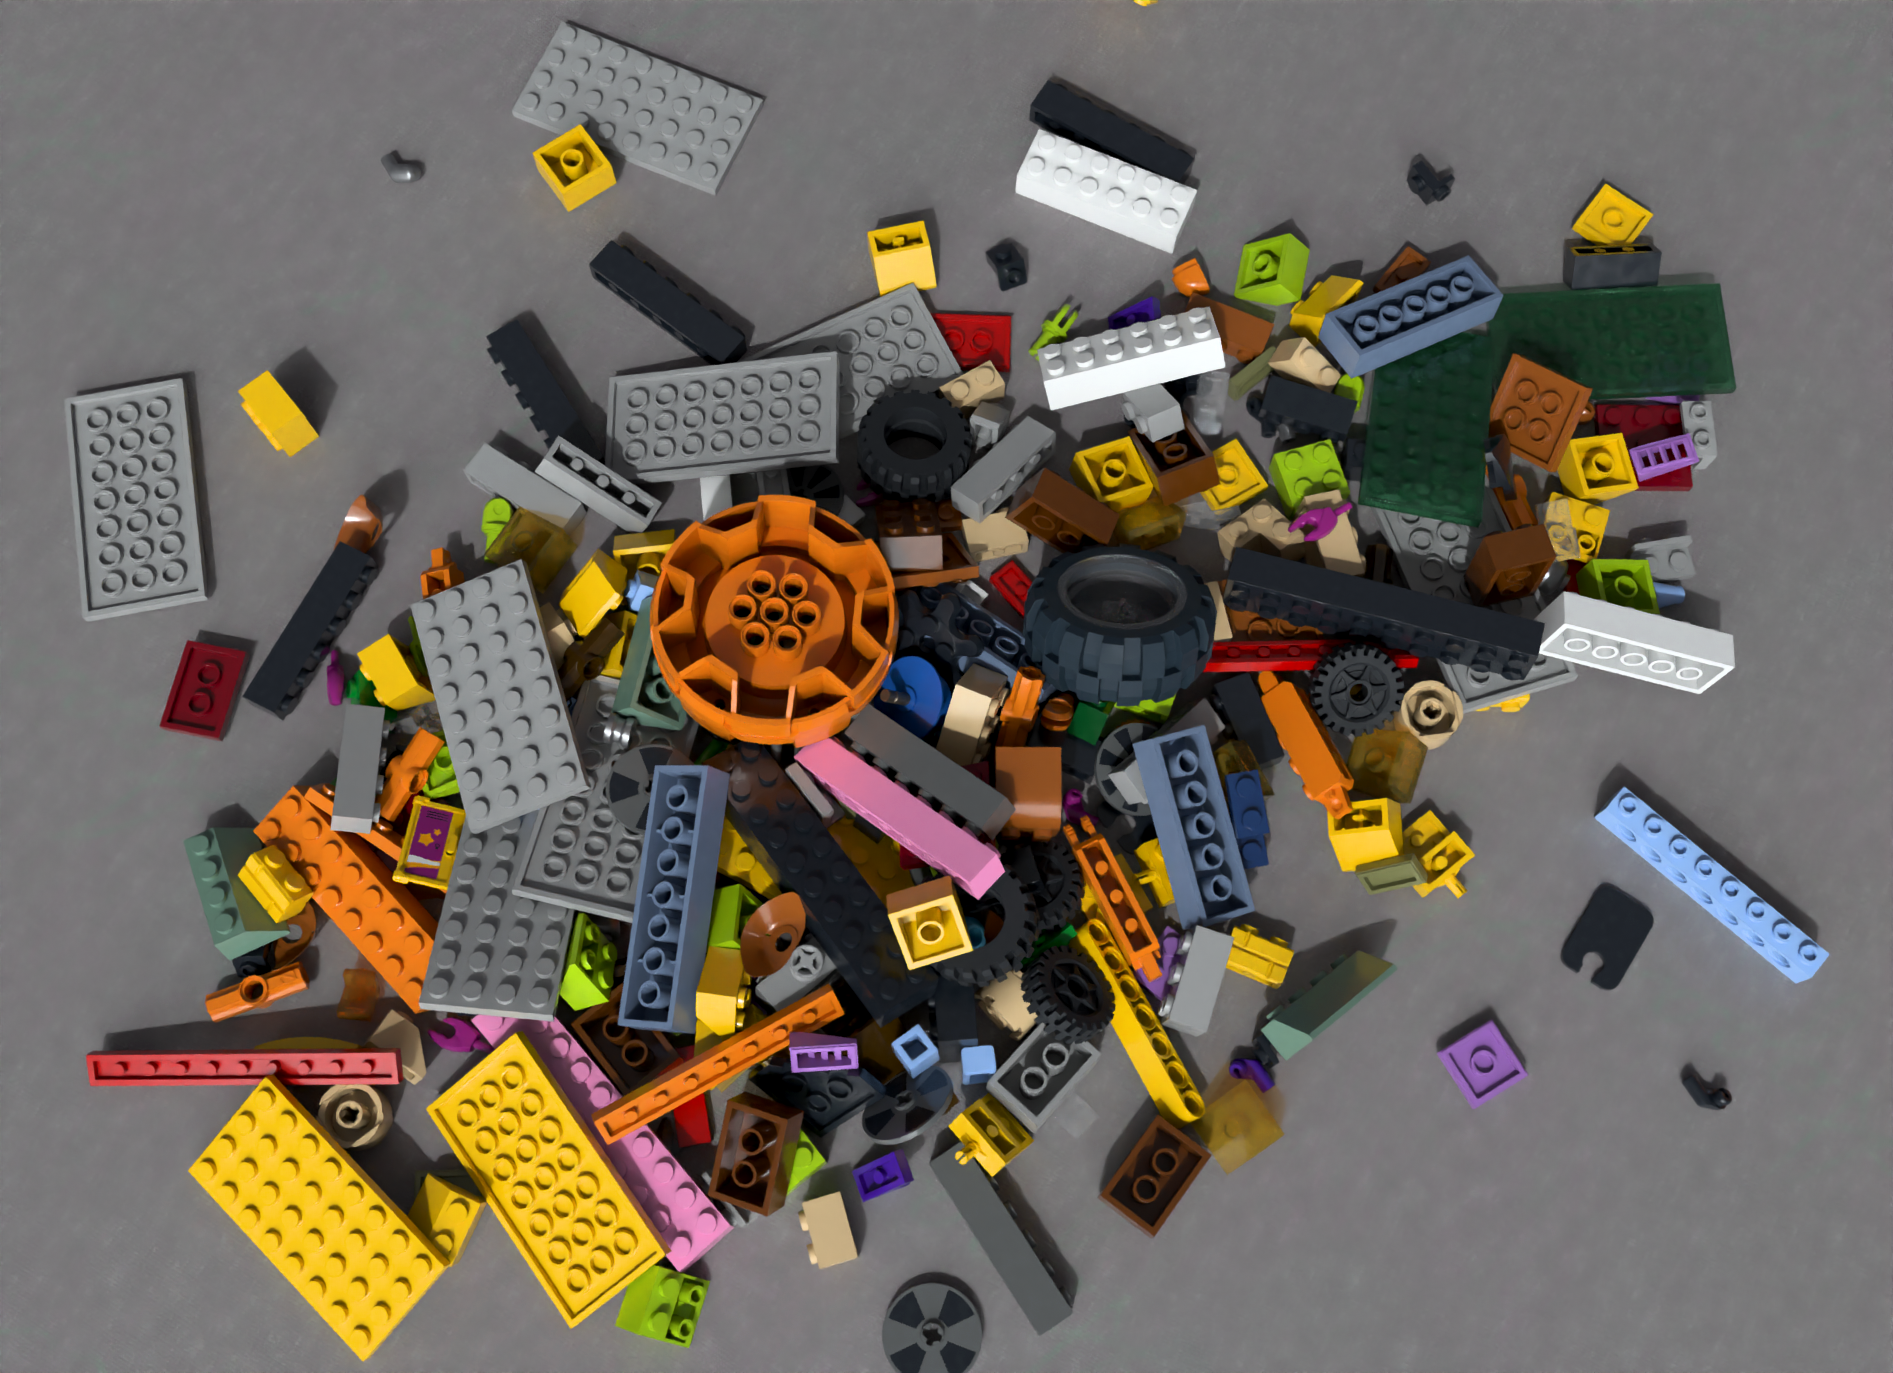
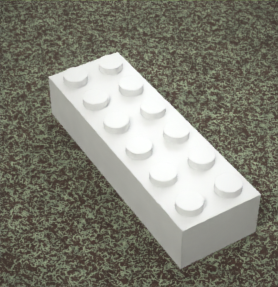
[1015,129,1197,254]
[1037,306,1225,410]
[1533,591,1735,694]

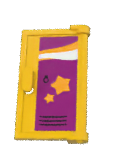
[392,796,466,890]

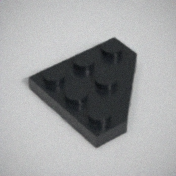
[748,1056,887,1138]

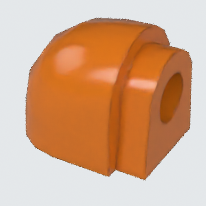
[1172,258,1210,297]

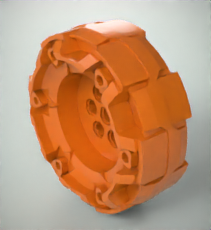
[649,494,899,748]

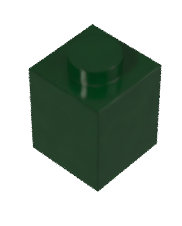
[1067,700,1116,745]

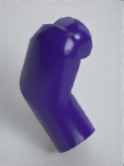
[1229,1058,1276,1093]

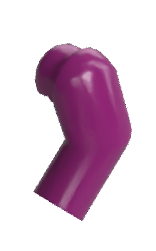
[1062,789,1099,828]

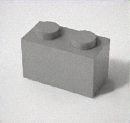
[1122,384,1184,443]

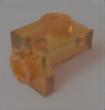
[336,968,381,1021]

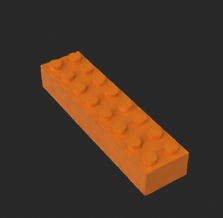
[253,785,438,1014]

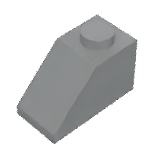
[970,401,1010,451]

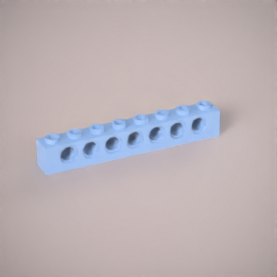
[1594,787,1830,983]

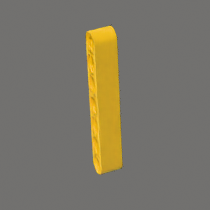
[1069,918,1205,1129]

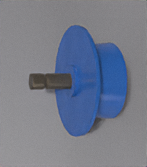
[874,656,952,740]

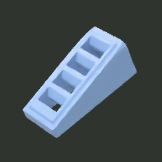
[961,1045,996,1085]

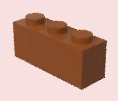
[1184,292,1274,364]

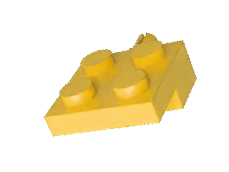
[1402,810,1475,899]
[1132,838,1175,908]
[948,1093,1034,1177]

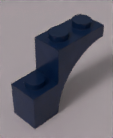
[1224,769,1270,869]

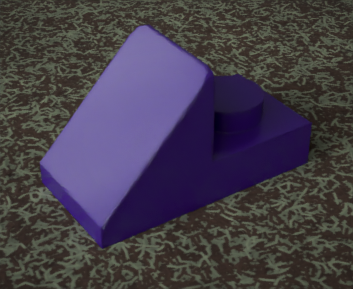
[1108,296,1161,330]
[852,1149,914,1202]

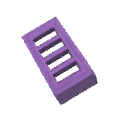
[1629,433,1699,482]
[789,1032,859,1073]

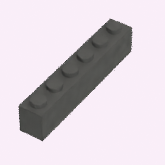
[845,704,1016,840]
[929,1142,1074,1336]

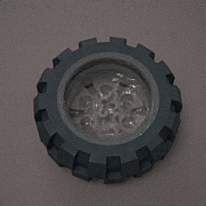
[1023,543,1217,706]

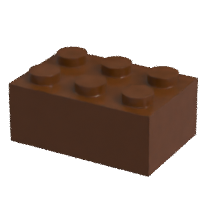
[1127,410,1220,506]
[1005,468,1120,554]
[875,498,943,572]
[1463,523,1557,607]
[571,983,685,1095]
[708,1091,804,1217]
[1097,1115,1212,1238]

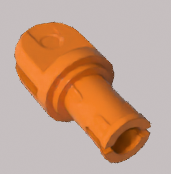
[1040,693,1075,731]

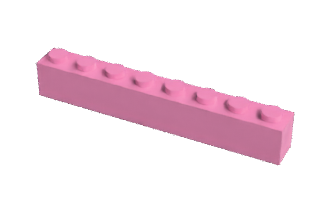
[794,736,1005,900]

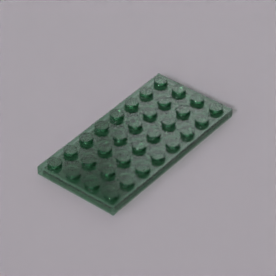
[1486,283,1736,400]
[1357,332,1496,528]

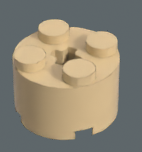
[1393,680,1463,750]
[974,969,1037,1041]
[317,1084,393,1151]

